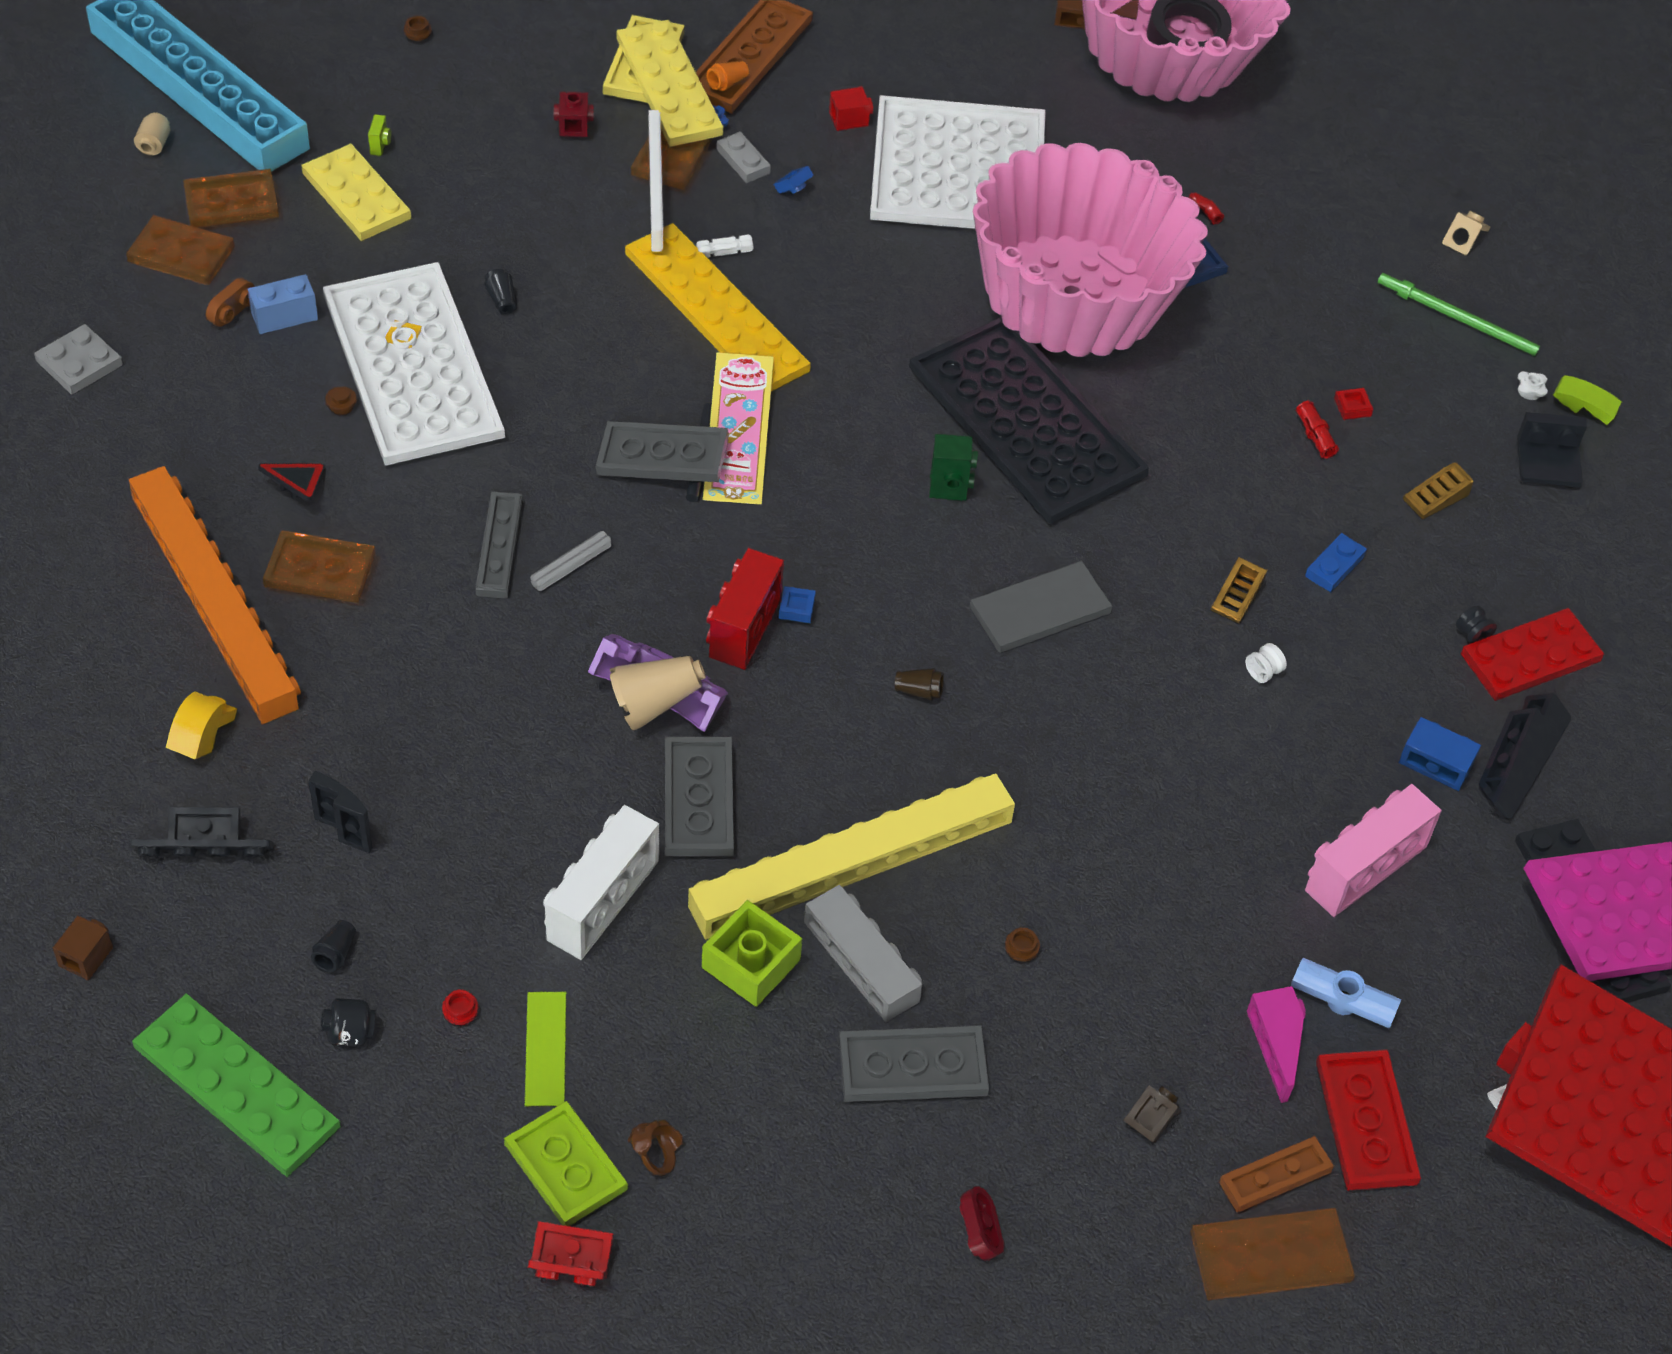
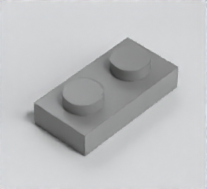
[717,132,771,183]

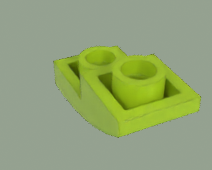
[1553,375,1622,425]

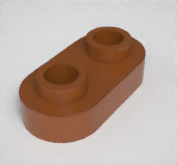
[206,277,255,327]

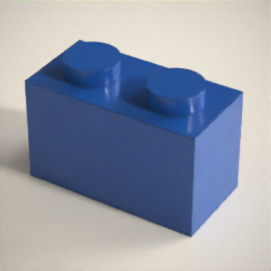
[1398,717,1481,791]

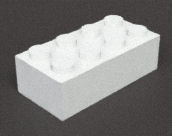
[543,805,659,960]

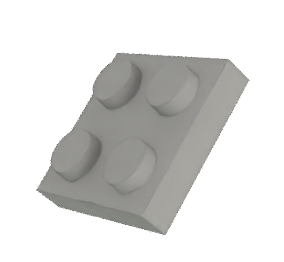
[34,324,123,395]

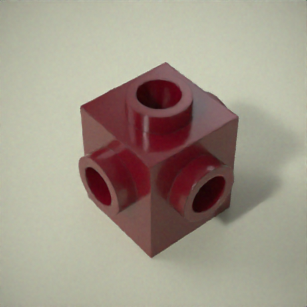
[554,92,594,137]

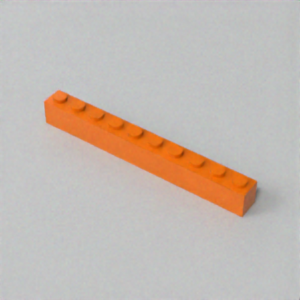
[128,466,301,725]

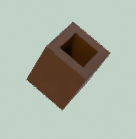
[53,915,113,980]

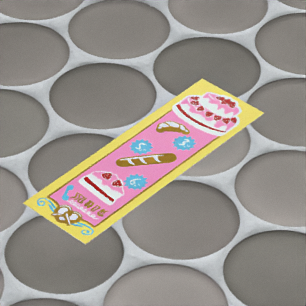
[703,352,774,505]

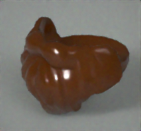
[628,1120,683,1176]

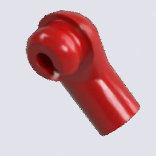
[1188,193,1224,225]

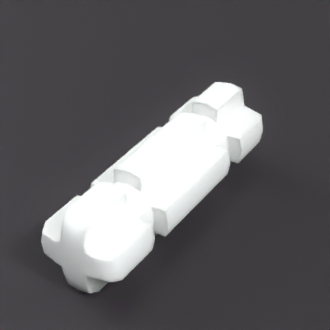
[696,235,753,258]

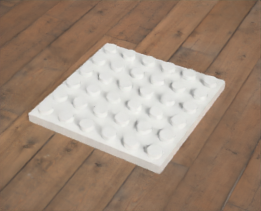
[870,96,1045,229]

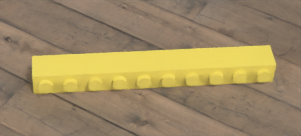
[688,773,1015,940]

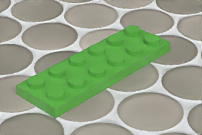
[132,993,341,1177]

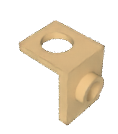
[1442,211,1491,255]

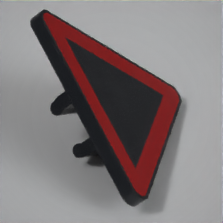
[258,463,325,501]

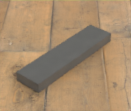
[475,491,523,598]

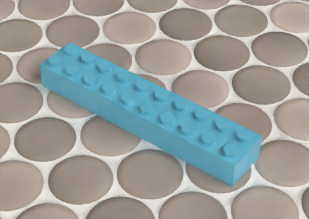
[86,0,310,175]

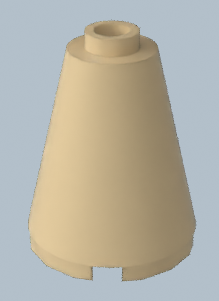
[610,656,706,731]

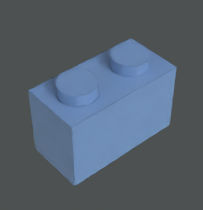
[248,274,318,334]

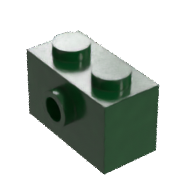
[929,434,978,501]

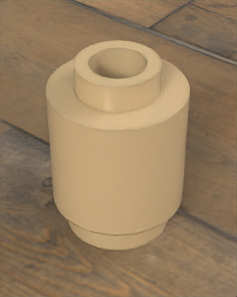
[134,113,170,155]

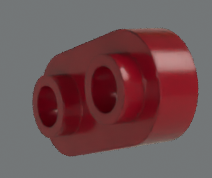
[960,1186,1004,1261]

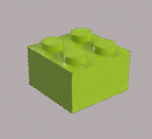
[702,900,802,1007]

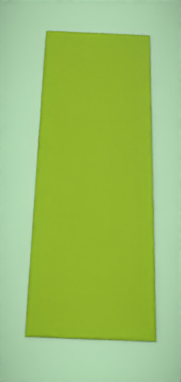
[525,992,566,1106]

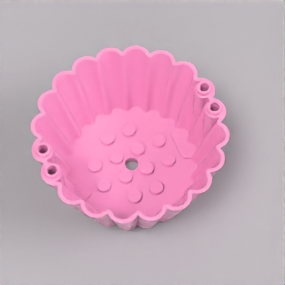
[1082,0,1291,102]
[973,143,1208,357]

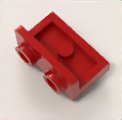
[528,1221,614,1286]

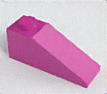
[1247,986,1306,1103]

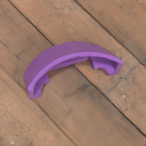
[588,634,728,732]

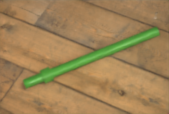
[1377,272,1540,356]

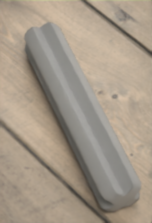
[530,531,611,591]

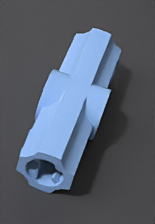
[1291,958,1401,1028]

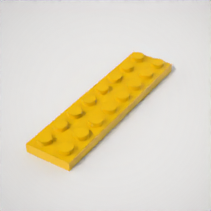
[625,223,811,392]

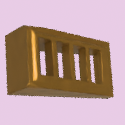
[1403,462,1473,519]
[1211,557,1267,623]

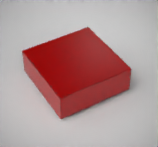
[1334,388,1374,420]

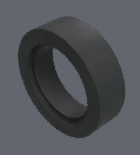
[1147,0,1232,47]

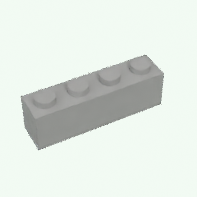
[804,884,923,1023]

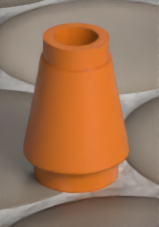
[707,61,749,91]

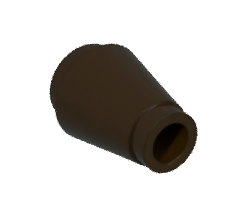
[895,668,944,701]

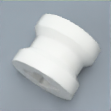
[1245,643,1287,683]

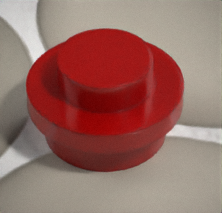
[442,990,478,1025]

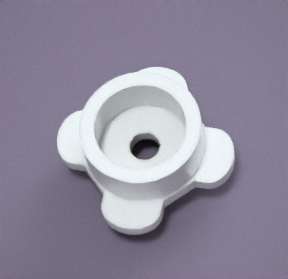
[1517,372,1548,400]

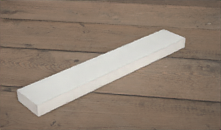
[649,110,663,252]

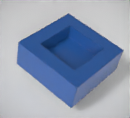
[774,166,814,194]
[779,586,816,623]

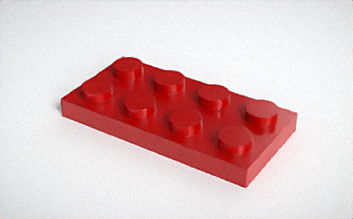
[1461,608,1604,701]
[1316,1050,1421,1191]

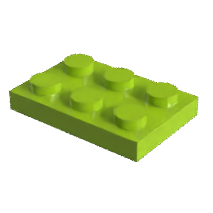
[504,1101,628,1226]

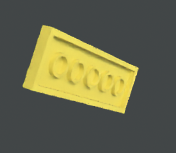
[617,20,723,147]

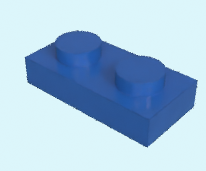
[1305,533,1367,593]

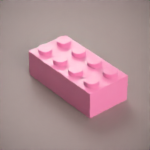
[1305,784,1442,917]

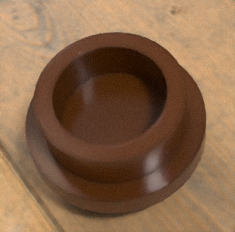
[404,16,432,41]
[325,386,357,415]
[1005,928,1040,962]

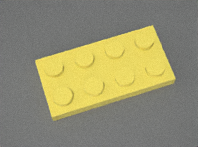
[603,15,684,103]
[301,144,411,241]

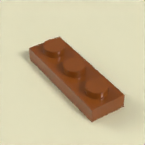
[1219,1136,1334,1213]

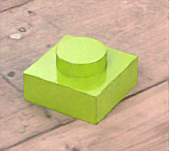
[368,114,391,156]

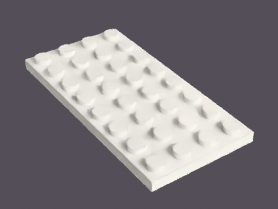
[323,262,505,466]

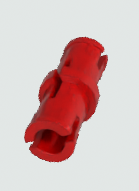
[1295,400,1339,459]

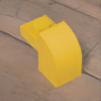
[166,691,237,759]

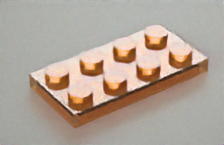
[1190,1208,1355,1300]

